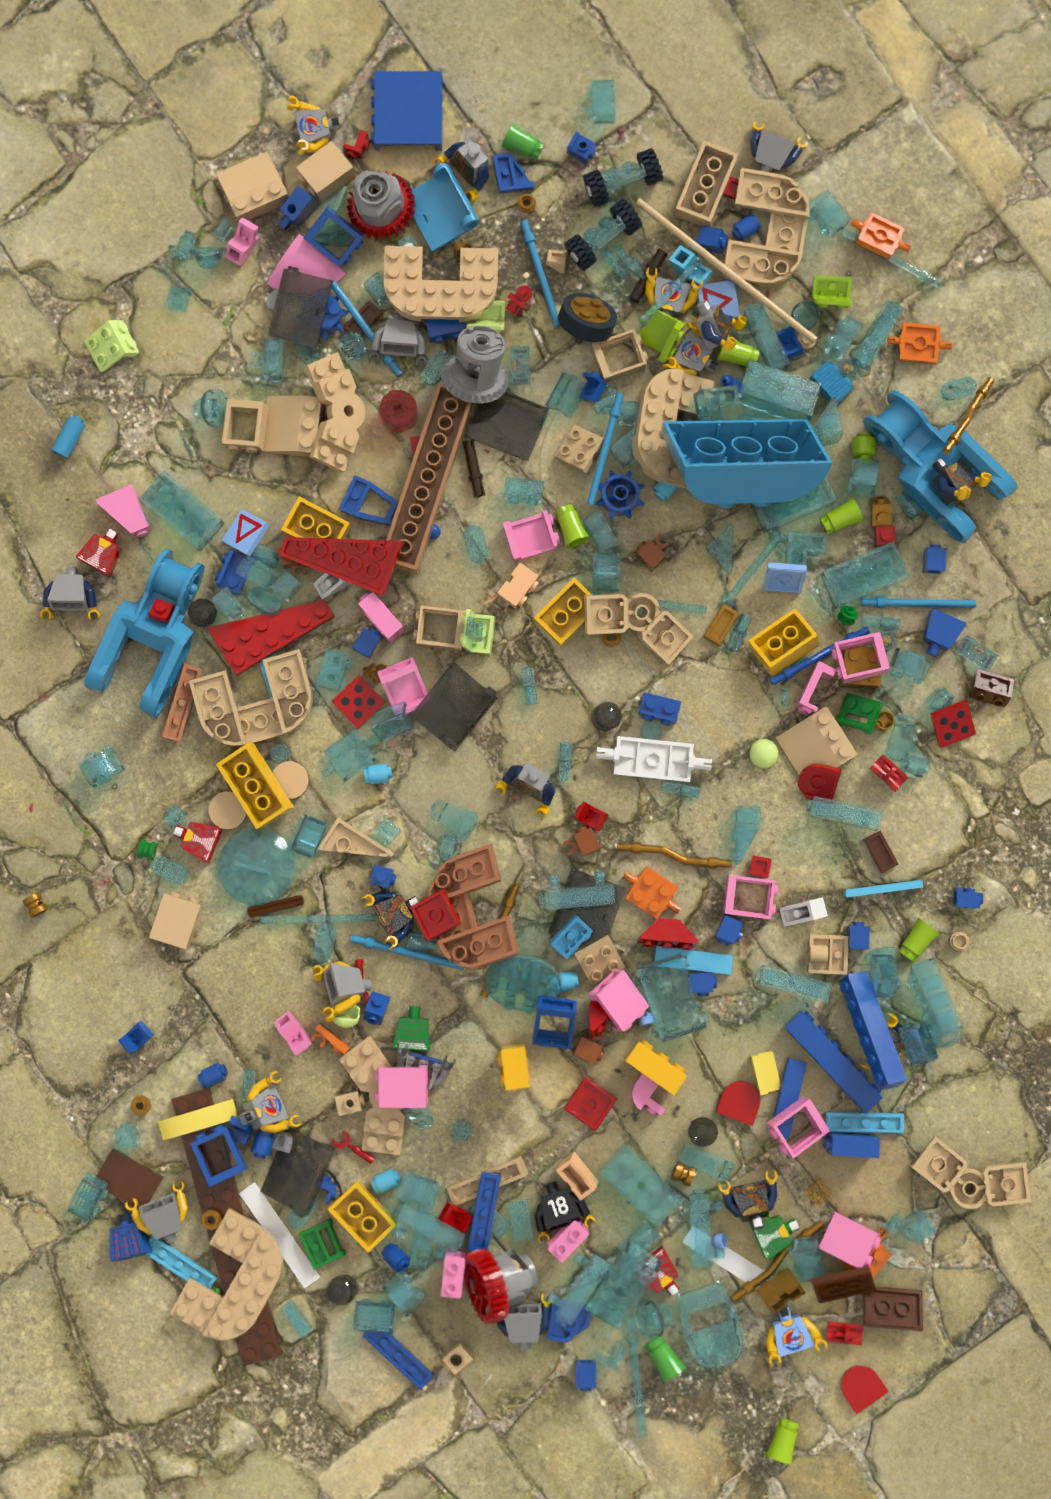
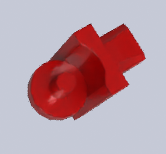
[505,285,532,316]
[869,754,909,792]
[826,1321,863,1346]

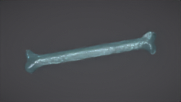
[639,257,701,327]
[721,530,786,607]

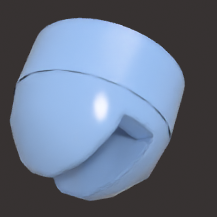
[638,1012,655,1027]
[711,1233,727,1249]

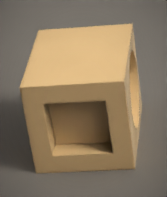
[442,1341,473,1375]

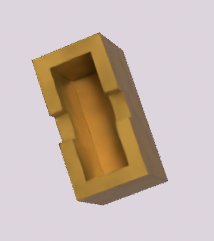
[756,1267,805,1316]

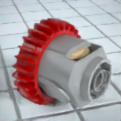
[346,170,416,241]
[463,1249,538,1324]

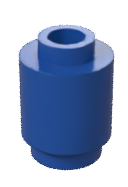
[731,215,761,241]
[197,1062,228,1088]
[251,1129,274,1159]
[382,1243,410,1272]

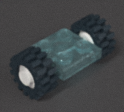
[583,148,663,207]
[564,198,642,271]

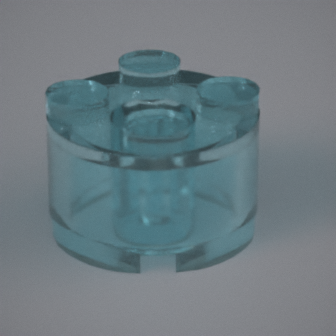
[848,458,880,499]
[593,553,620,591]
[889,648,932,684]
[78,745,125,787]
[381,1271,425,1317]

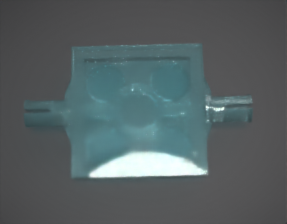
[321,730,379,782]

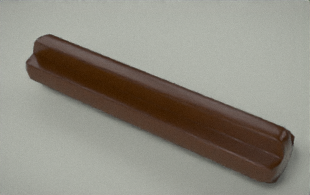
[247,895,304,918]

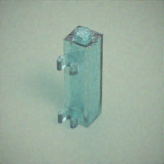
[851,299,904,371]
[743,303,790,376]
[806,796,883,831]
[539,871,616,910]
[755,965,832,1003]
[688,1189,725,1267]
[391,1200,465,1261]
[547,1252,611,1327]

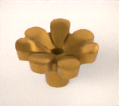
[363,663,387,683]

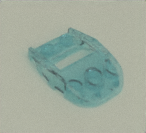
[677,1280,744,1369]

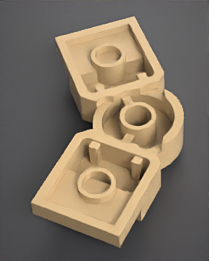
[304,352,366,473]
[584,592,694,665]
[339,1036,406,1155]
[910,1136,1031,1209]

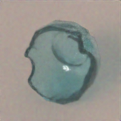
[790,300,820,330]

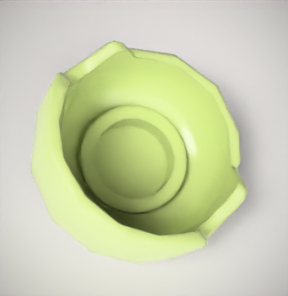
[749,738,779,769]
[332,1005,360,1028]

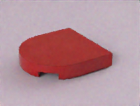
[798,764,841,805]
[716,1081,760,1126]
[841,1365,889,1414]

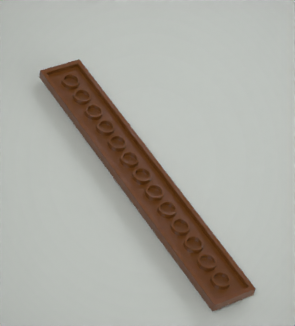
[171,1088,282,1366]

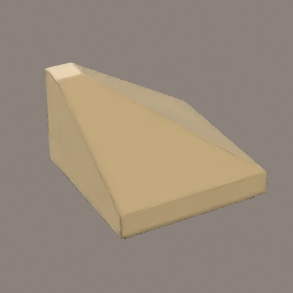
[546,250,567,274]

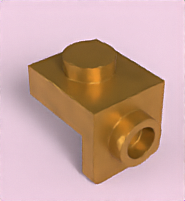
[870,496,892,527]

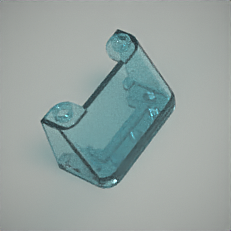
[636,953,709,1043]

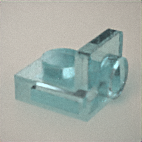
[168,230,196,259]

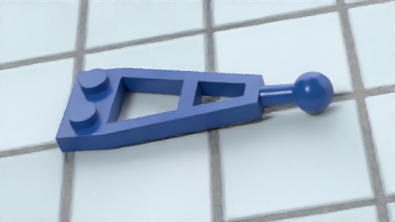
[339,475,441,539]

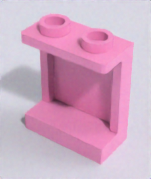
[503,510,560,562]
[377,657,432,717]
[795,661,837,716]
[588,970,649,1032]
[375,1065,428,1108]
[819,1212,881,1268]
[547,1220,589,1263]
[441,1249,466,1298]

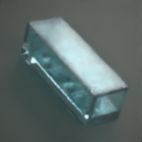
[281,1299,313,1339]

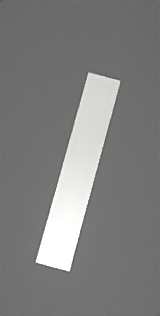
[239,1182,320,1289]
[683,1225,774,1289]

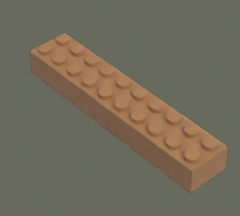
[386,382,474,576]

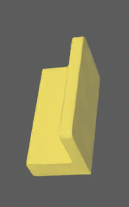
[750,1051,781,1095]

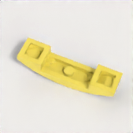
[158,1099,238,1140]

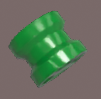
[137,839,158,861]

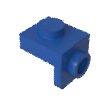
[776,327,804,360]
[580,372,606,404]
[363,991,390,1025]
[118,1020,154,1054]
[228,1115,254,1146]
[312,1173,339,1204]

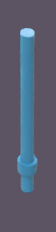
[520,220,561,328]
[329,281,403,377]
[587,393,624,505]
[861,597,976,608]
[350,935,463,970]

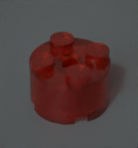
[379,390,418,433]

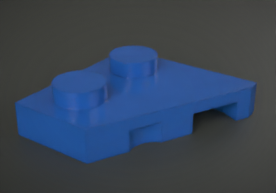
[492,153,535,193]

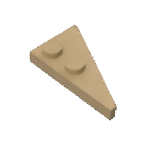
[318,818,395,858]

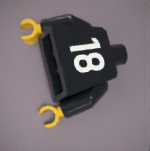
[535,1182,596,1243]

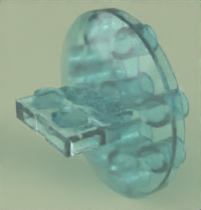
[218,828,295,905]
[484,953,562,1013]

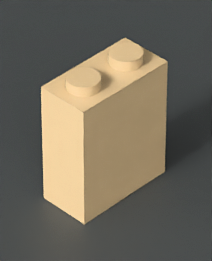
[296,141,356,202]
[149,891,203,949]

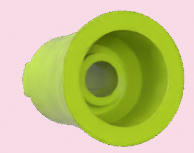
[716,338,759,368]
[819,498,864,535]
[556,504,590,548]
[899,918,940,962]
[765,1417,799,1465]

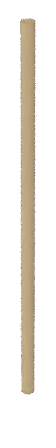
[636,198,818,343]

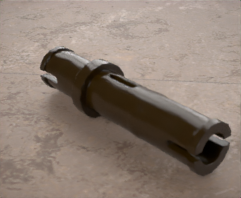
[629,249,668,303]
[462,440,486,498]

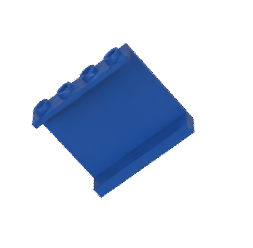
[371,71,443,151]

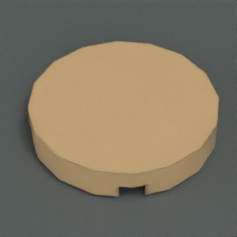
[272,761,309,799]
[209,791,247,830]

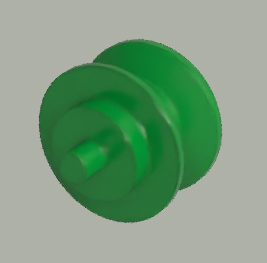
[837,606,859,626]

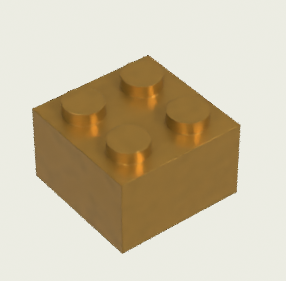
[839,646,882,689]

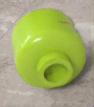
[852,432,876,462]

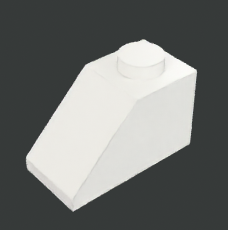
[313,573,351,600]
[779,897,828,927]

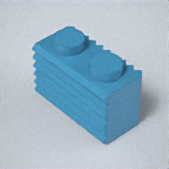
[809,361,853,407]

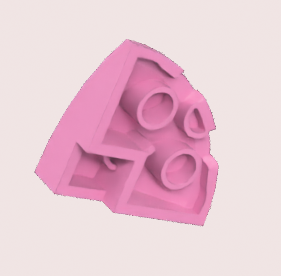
[267,234,346,296]

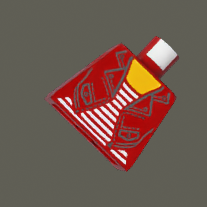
[76,529,121,578]
[173,822,223,863]
[633,1245,680,1296]

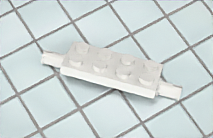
[596,736,712,783]

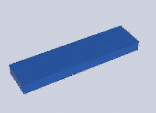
[773,1058,807,1139]
[467,1171,501,1251]
[363,1320,434,1390]

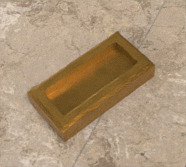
[703,604,739,646]

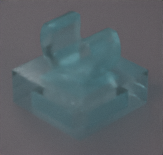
[375,819,401,845]

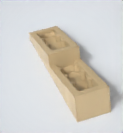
[446,1155,528,1205]

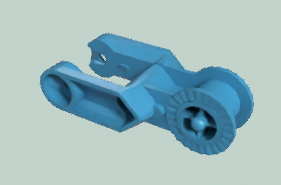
[863,390,1018,543]
[84,548,205,718]

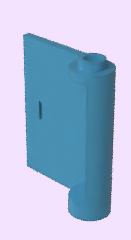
[412,163,480,252]

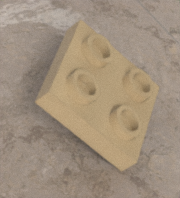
[555,425,604,473]
[807,934,849,975]
[574,935,625,986]

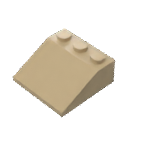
[216,151,289,222]
[261,395,324,457]
[775,706,858,775]

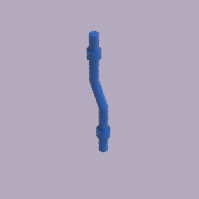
[769,626,870,685]

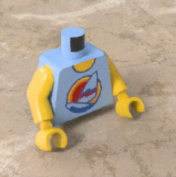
[766,1306,828,1367]

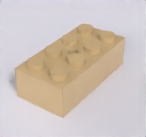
[674,141,739,227]

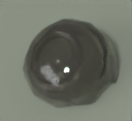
[188,598,217,628]
[591,702,622,732]
[688,1117,718,1147]
[326,1274,358,1306]

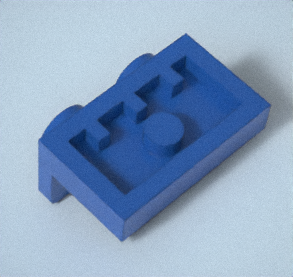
[215,549,254,595]
[638,692,681,726]

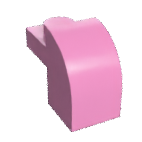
[224,217,259,266]
[274,1011,312,1056]
[631,1072,665,1116]

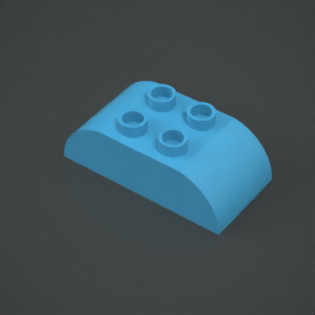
[662,419,832,508]

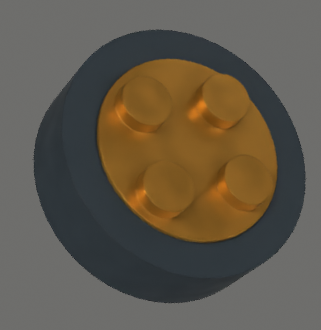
[558,293,617,344]

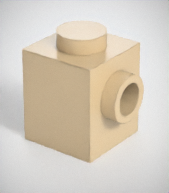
[335,1090,366,1116]

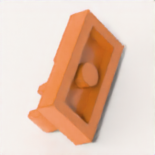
[311,1023,351,1054]

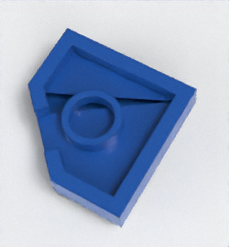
[547,1299,592,1343]

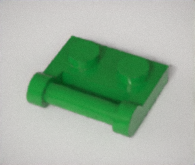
[835,693,883,735]
[298,1218,347,1270]

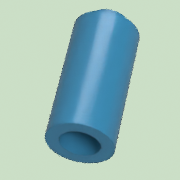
[51,415,86,459]

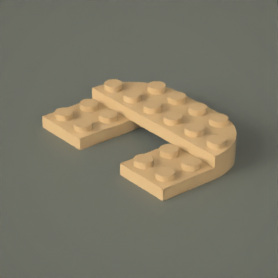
[722,168,810,287]
[383,246,498,323]
[632,369,714,490]
[189,649,313,747]
[169,1208,283,1340]

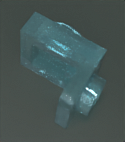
[593,384,617,415]

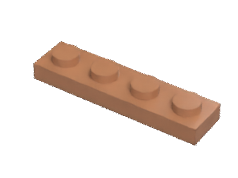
[160,663,202,742]

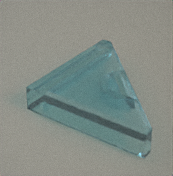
[706,525,733,574]

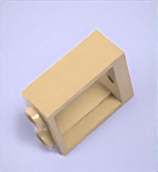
[591,329,649,383]
[222,399,269,453]
[413,606,466,651]

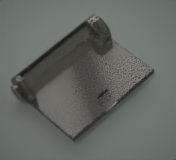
[267,266,333,348]
[465,391,550,461]
[410,662,498,752]
[548,868,626,947]
[260,1126,336,1218]

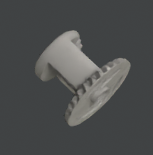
[441,326,509,403]

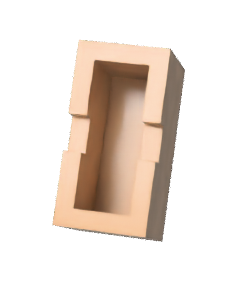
[497,563,539,609]
[556,1151,599,1201]

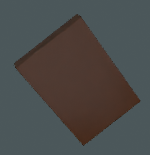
[93,1148,164,1210]
[811,1266,877,1304]
[863,1287,923,1332]

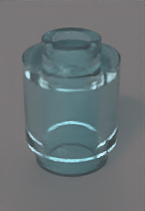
[250,544,280,570]

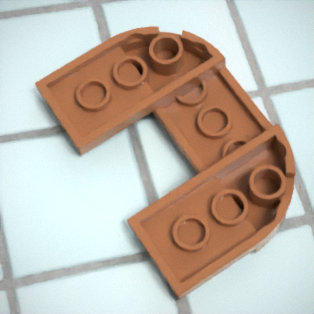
[428,844,520,970]

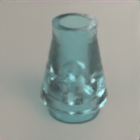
[895,491,923,520]
[406,932,436,952]

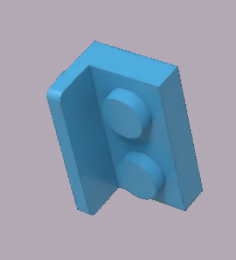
[549,914,593,959]

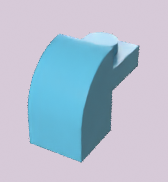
[669,245,713,288]

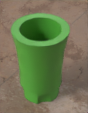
[501,123,544,160]
[645,1335,686,1382]

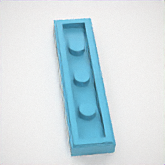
[843,880,923,898]
[654,946,733,975]
[825,1112,904,1133]
[146,1235,218,1289]

